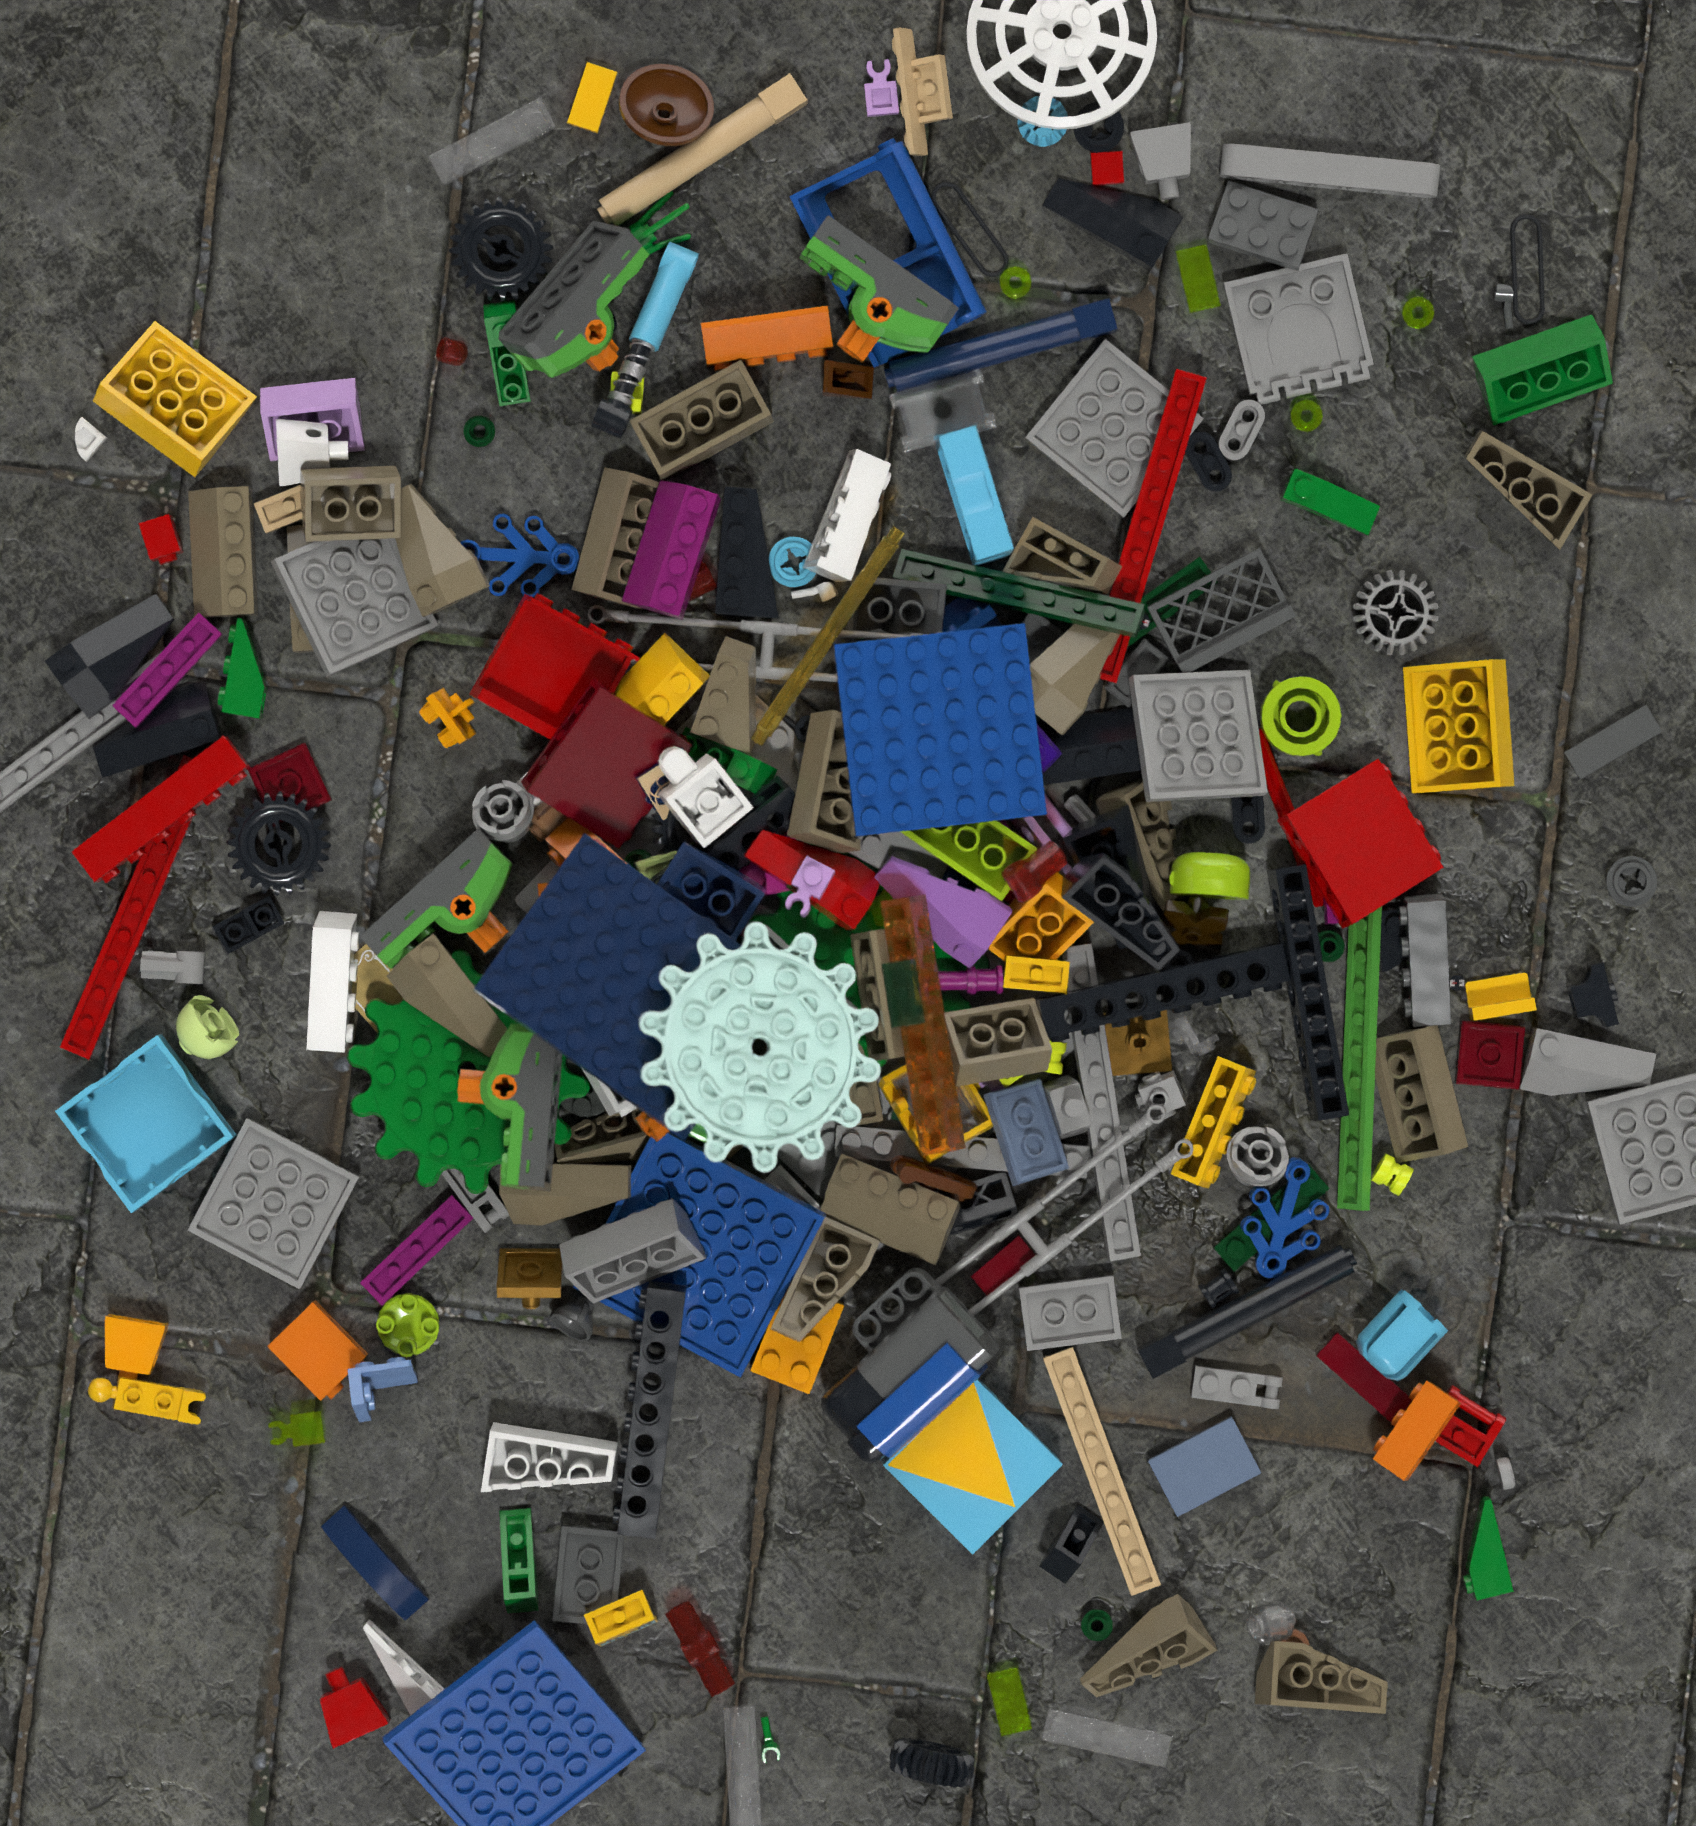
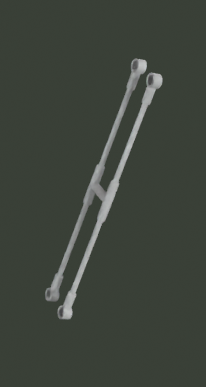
[588,605,942,682]
[872,1103,1193,1333]

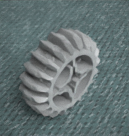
[1353,570,1438,655]

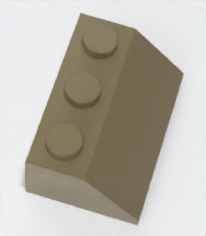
[300,466,401,542]

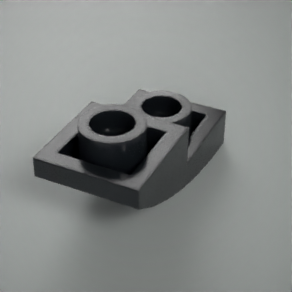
[211,896,285,955]

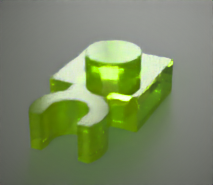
[268,1410,326,1447]

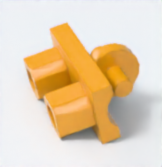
[419,688,477,748]

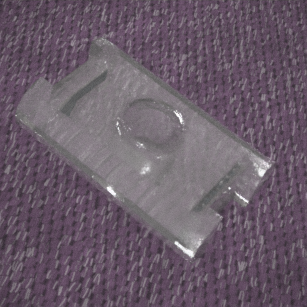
[888,369,996,453]

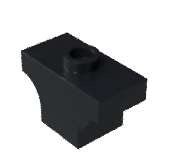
[1566,962,1619,1027]

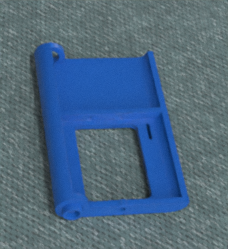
[789,138,987,368]

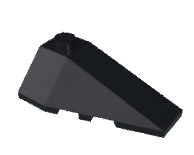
[1042,178,1183,272]
[45,594,175,719]
[93,680,223,778]
[1062,853,1180,970]

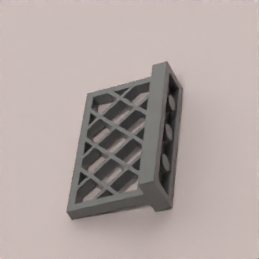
[1147,548,1296,673]

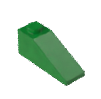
[1280,468,1380,536]
[1462,1496,1514,1601]
[499,1508,539,1614]

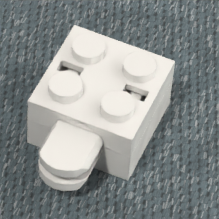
[658,746,753,848]

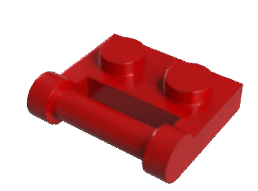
[1436,1385,1506,1467]

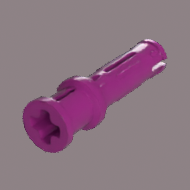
[905,965,1003,995]

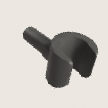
[1494,284,1514,329]

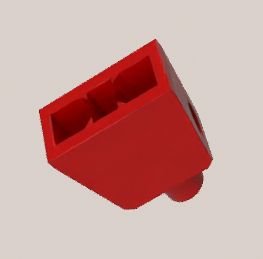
[320,1666,391,1749]

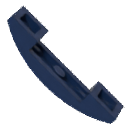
[321,1505,429,1621]

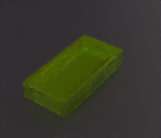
[1175,244,1221,314]
[986,1666,1032,1736]

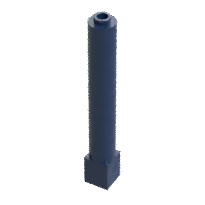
[884,298,1118,392]

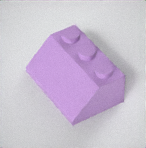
[260,378,365,461]

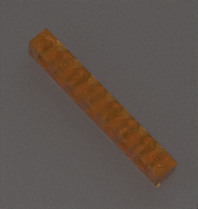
[880,894,966,1156]

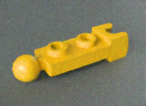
[88,1376,206,1425]

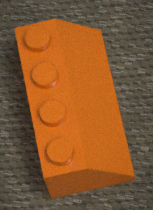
[701,305,833,371]

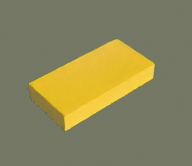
[567,62,618,134]

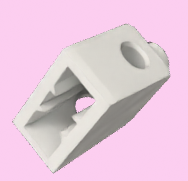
[276,419,348,486]

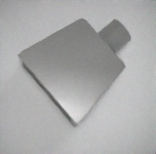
[1129,122,1191,200]
[1042,1075,1091,1140]

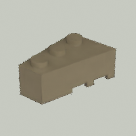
[1002,517,1123,594]

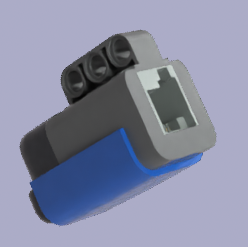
[821,1268,1000,1463]

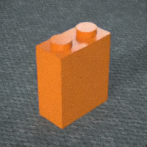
[267,1300,368,1401]

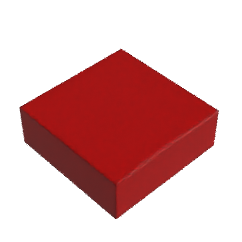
[1090,151,1124,186]

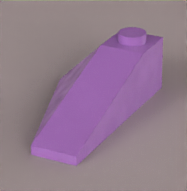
[874,856,1013,968]

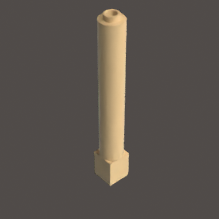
[597,73,807,226]

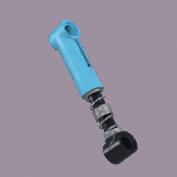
[591,242,699,439]

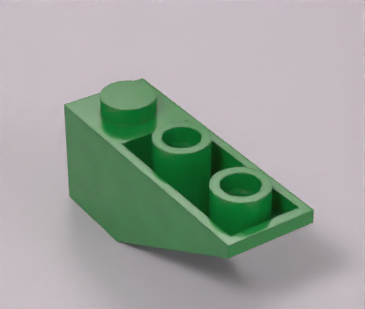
[483,300,531,406]
[218,618,268,719]
[682,727,778,794]

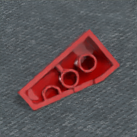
[744,830,880,930]

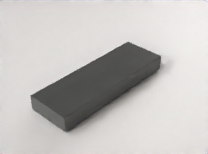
[1563,704,1662,780]

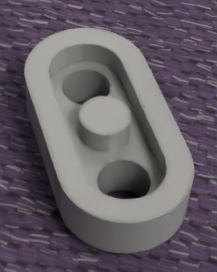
[1218,400,1265,461]

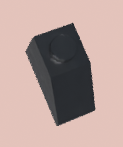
[1039,1505,1104,1584]

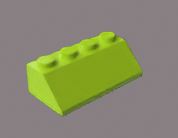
[900,821,1038,902]

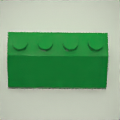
[1472,314,1613,425]

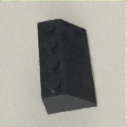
[1037,708,1141,786]

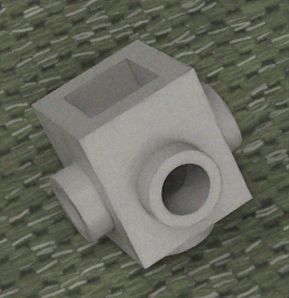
[1135,1070,1186,1119]

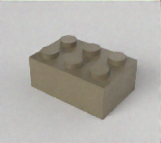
[939,997,1052,1087]

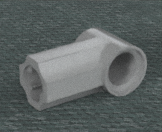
[140,951,205,984]

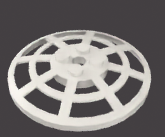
[966,0,1157,130]

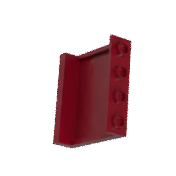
[521,678,692,848]

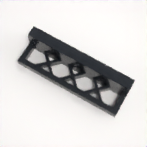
[897,1171,1018,1252]

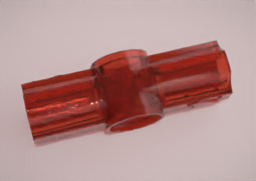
[665,1600,735,1697]

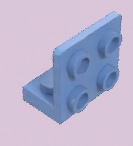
[347,1357,418,1422]

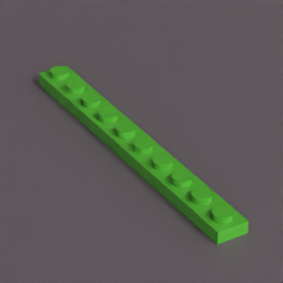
[1337,906,1382,1211]

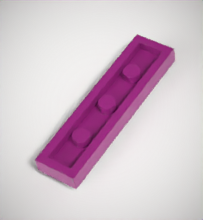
[112,612,223,728]
[360,1195,473,1306]

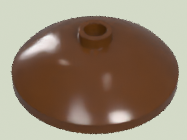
[619,64,714,146]

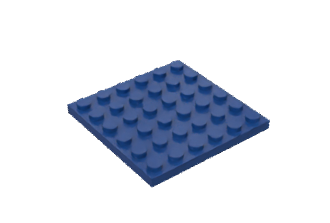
[833,623,1047,837]
[573,1131,827,1378]
[382,1620,646,1826]

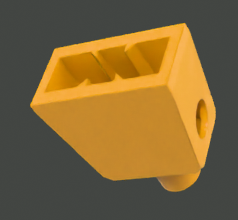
[105,1314,169,1380]

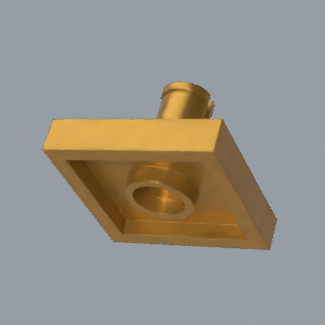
[1103,1010,1172,1076]
[497,1248,563,1309]

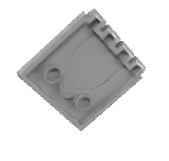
[1223,253,1374,405]

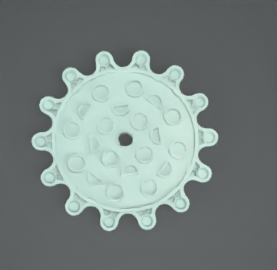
[639,922,881,1172]

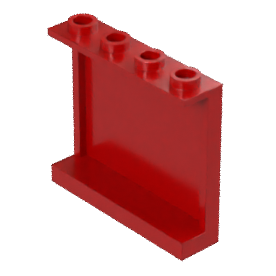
[469,593,640,739]
[1277,758,1444,929]

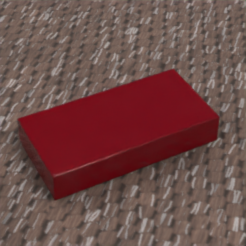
[971,1235,1036,1295]

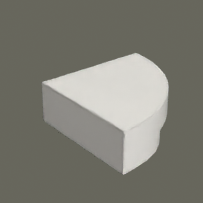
[75,417,107,462]

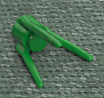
[629,191,691,255]

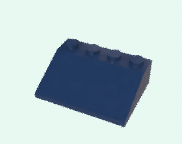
[657,842,767,941]

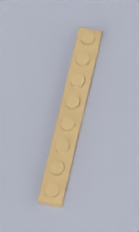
[1043,1347,1161,1596]

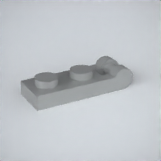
[442,1168,509,1233]
[1191,1365,1283,1409]

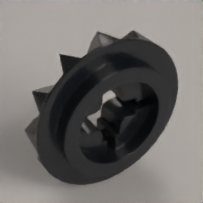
[1073,102,1124,153]

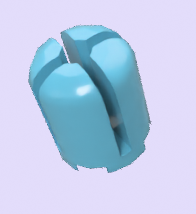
[1356,1289,1448,1381]

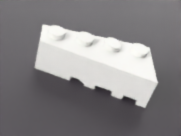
[803,449,891,582]
[306,911,359,1053]
[481,1422,618,1492]

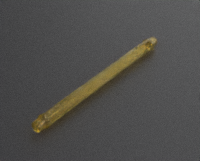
[751,526,905,746]

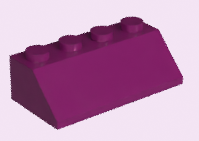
[622,480,721,620]

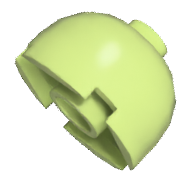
[176,995,239,1059]

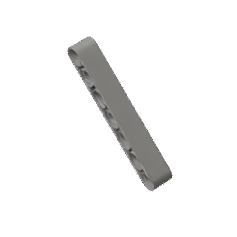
[1220,144,1440,198]

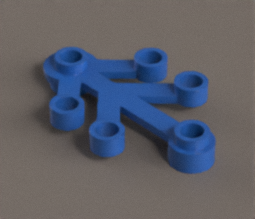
[460,514,580,598]
[1240,1157,1329,1278]

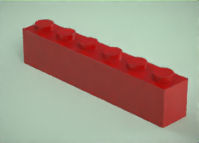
[71,736,250,884]

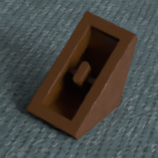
[823,360,874,399]

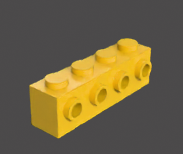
[1170,1056,1256,1189]

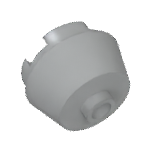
[472,780,534,843]
[1227,1127,1289,1187]

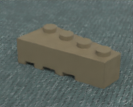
[1464,430,1592,550]

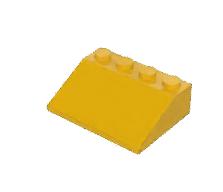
[93,321,257,477]
[1403,659,1514,793]

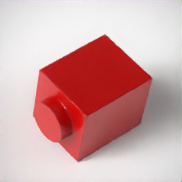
[138,514,184,565]

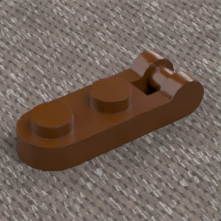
[890,1155,977,1202]

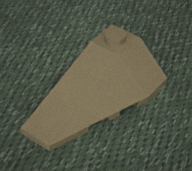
[555,1108,650,1164]

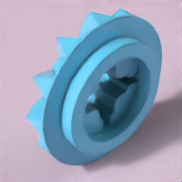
[1018,96,1068,147]
[768,537,816,587]

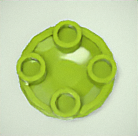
[376,1293,440,1357]

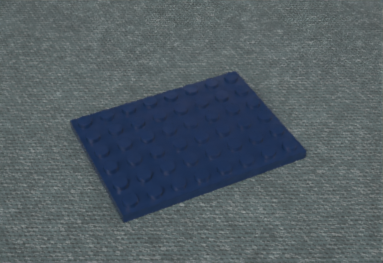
[473,833,755,1141]

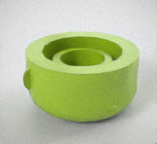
[1260,676,1341,757]
[1169,852,1251,900]

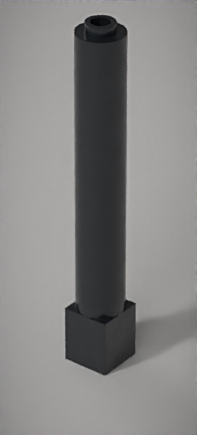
[1137,1245,1357,1379]

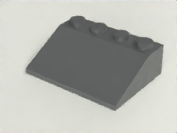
[839,575,947,702]

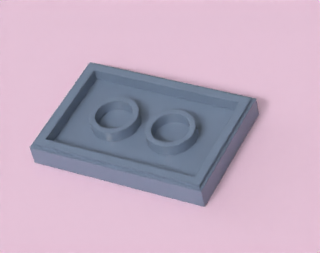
[983,1078,1069,1186]
[1148,1416,1261,1517]

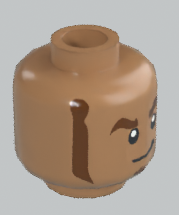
[529,802,568,842]

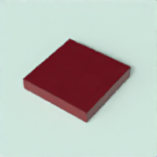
[247,743,332,827]
[1455,1021,1525,1090]

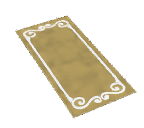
[351,944,403,1033]

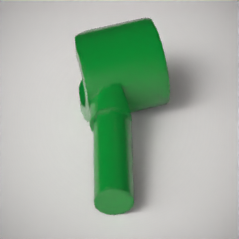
[761,1716,780,1763]

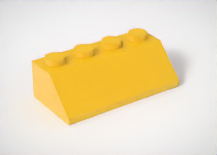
[613,633,710,726]

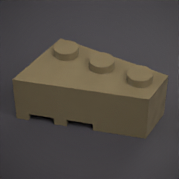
[690,636,757,755]

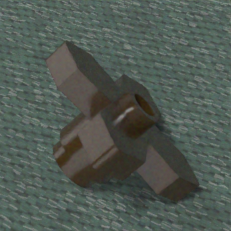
[1163,895,1229,955]

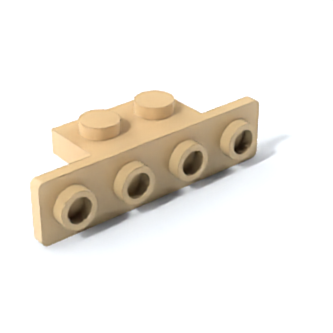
[892,27,953,156]

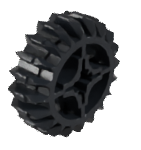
[889,1738,975,1788]

